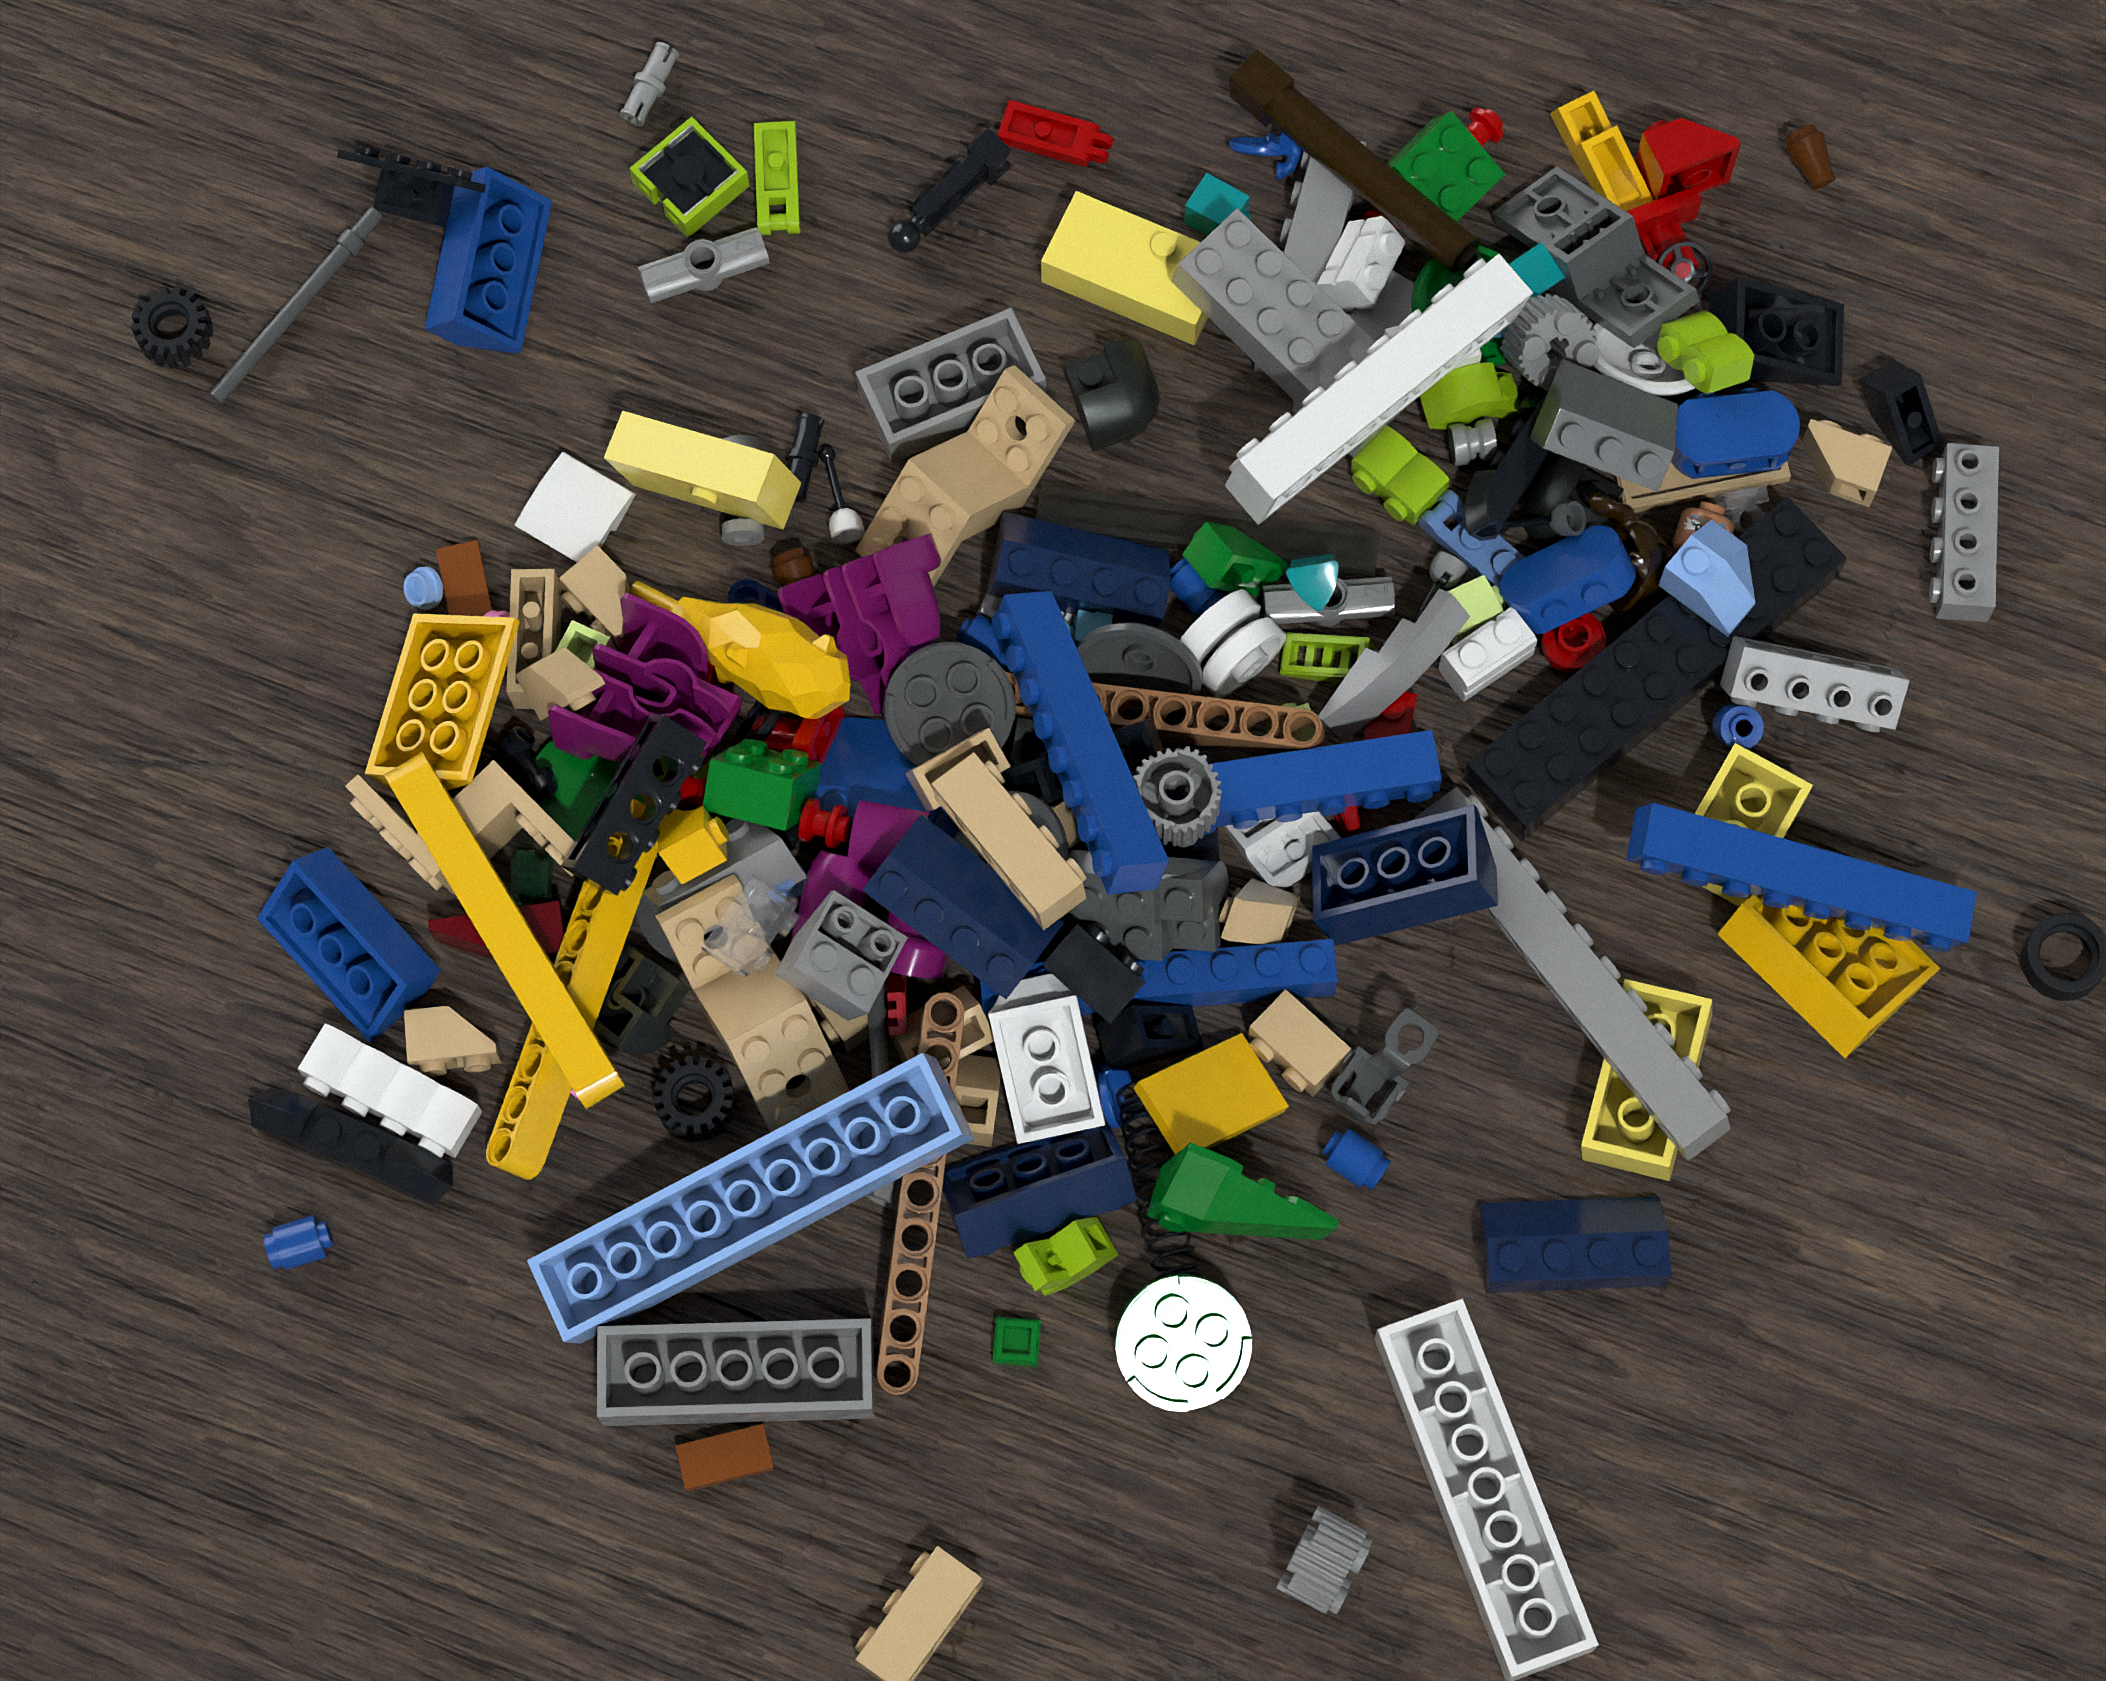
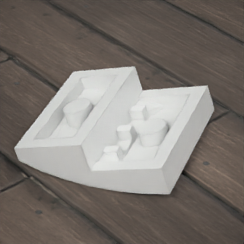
[515,452,636,562]
[1223,812,1342,890]

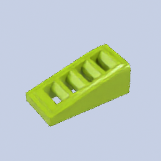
[1280,633,1375,684]

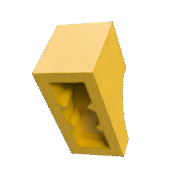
[657,805,730,885]

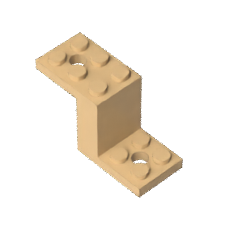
[855,365,1075,588]
[345,760,575,895]
[655,874,850,1133]

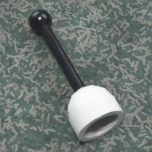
[819,447,865,544]

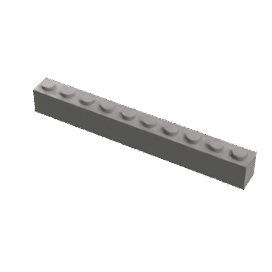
[1415,786,1731,1161]

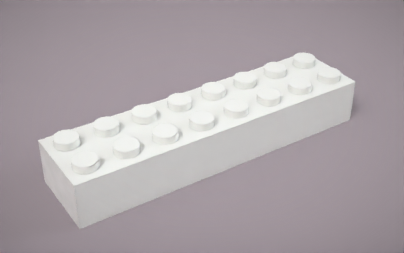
[1225,254,1533,525]
[1374,1299,1599,1681]

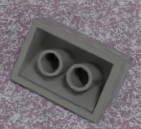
[1529,359,1678,492]

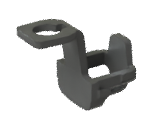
[1329,1009,1439,1125]

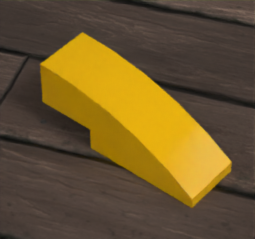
[1550,91,1654,211]

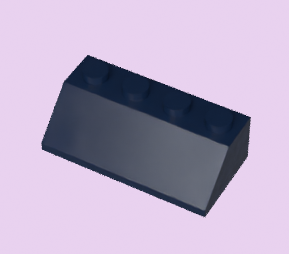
[987,511,1171,628]
[1312,805,1498,946]
[862,814,1064,1000]
[942,1117,1137,1259]
[1479,1196,1672,1293]

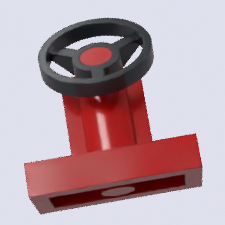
[1626,186,1712,295]
[734,702,845,764]

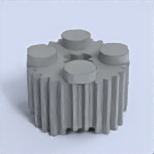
[1500,294,1600,391]
[1133,746,1222,848]
[1276,1505,1373,1614]

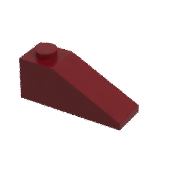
[428,901,566,965]

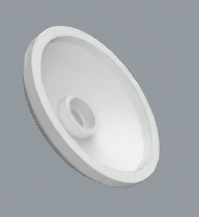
[1593,317,1695,396]

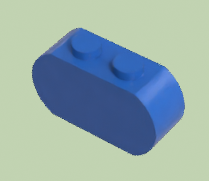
[1671,388,1800,479]
[1500,525,1636,634]

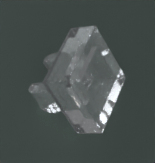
[1715,485,1769,530]

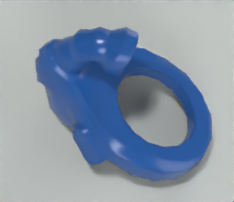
[1229,132,1304,180]
[1094,1063,1132,1129]

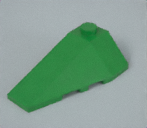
[1146,1142,1340,1240]

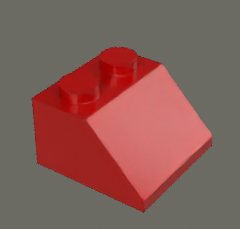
[1635,118,1741,201]

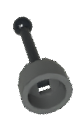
[1500,501,1586,536]

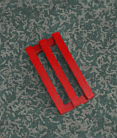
[887,972,907,1035]

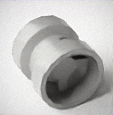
[1447,418,1498,466]

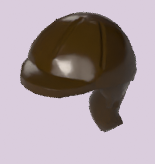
[1589,491,1671,613]

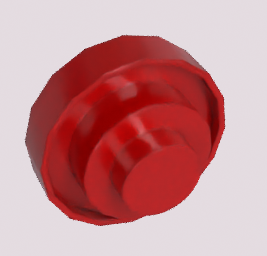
[1541,613,1606,673]

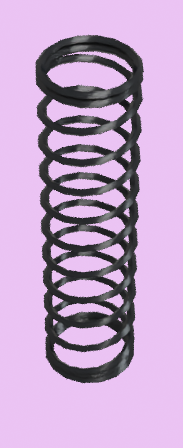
[1119,1096,1202,1281]

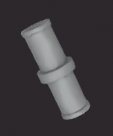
[619,42,679,127]

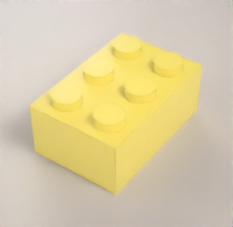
[1695,743,1813,907]

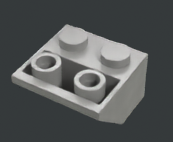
[774,890,908,1021]

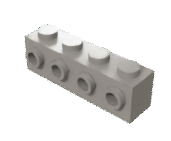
[1929,443,1999,622]
[1720,636,1910,732]

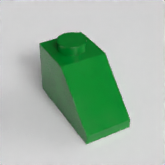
[1182,521,1289,598]

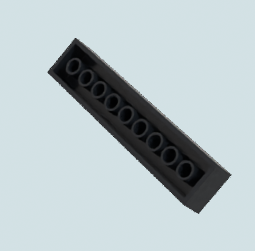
[1463,497,1847,842]

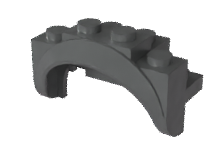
[1053,849,1230,961]

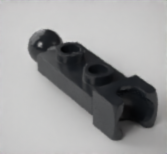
[888,130,1012,253]

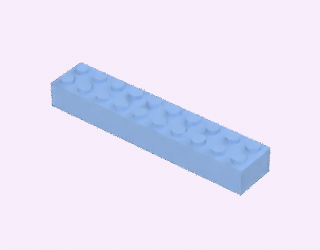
[527,1053,975,1344]

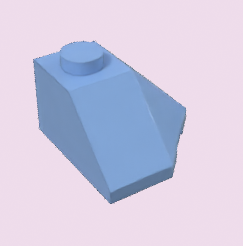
[1659,520,1755,637]

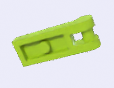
[754,121,801,236]

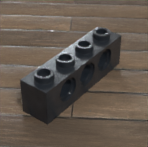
[561,714,707,896]

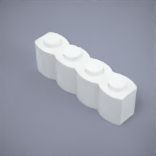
[298,1023,482,1158]

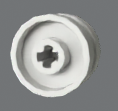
[1180,589,1286,699]

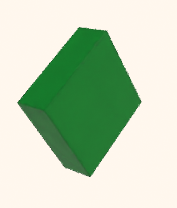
[992,1317,1041,1368]

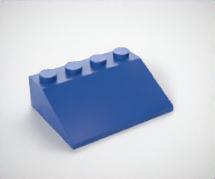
[815,717,958,844]

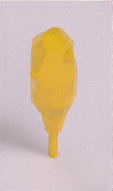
[630,581,850,719]

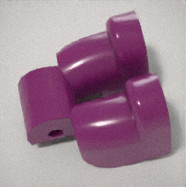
[778,533,941,715]
[548,593,742,766]
[790,800,951,979]

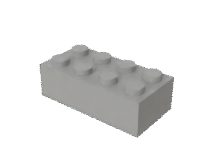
[855,308,1046,464]

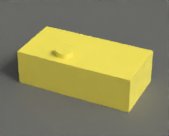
[1041,191,1208,345]
[604,411,801,530]
[1581,979,1712,1181]

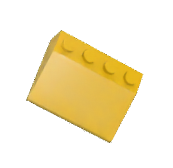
[365,614,520,791]
[1718,846,1940,1058]

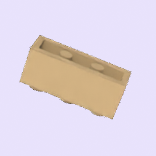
[506,569,562,709]
[855,1546,983,1681]

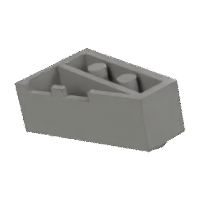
[643,818,807,935]

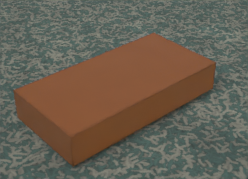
[436,540,493,616]
[675,1424,775,1492]

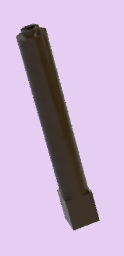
[1229,49,1480,273]

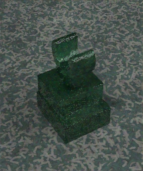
[510,850,554,905]

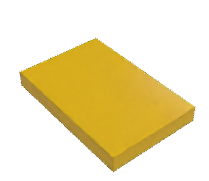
[1134,1033,1289,1155]

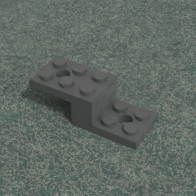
[1492,166,1700,348]

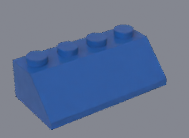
[425,167,552,354]
[257,847,441,1042]

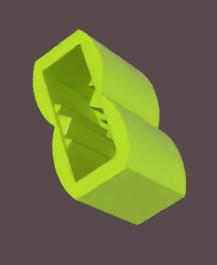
[1657,311,1754,394]
[1351,426,1450,525]

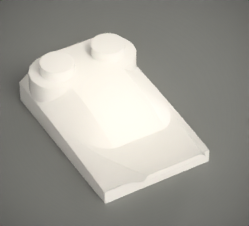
[988,973,1105,1144]

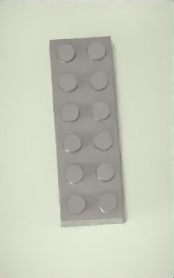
[1171,209,1406,458]
[597,1319,875,1426]

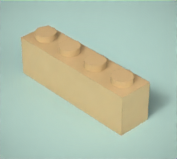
[931,752,1087,930]

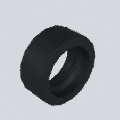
[2021,913,2106,1001]

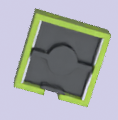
[629,116,750,238]

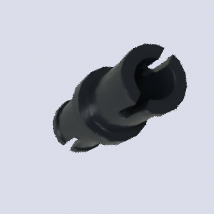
[785,413,825,503]

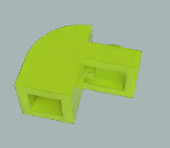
[1420,362,1520,430]
[1013,1217,1118,1296]

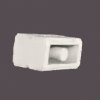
[1317,216,1405,312]
[1438,607,1537,702]

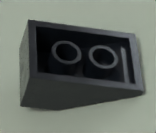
[1709,277,1844,386]

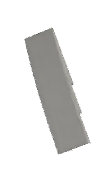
[1318,588,1470,742]

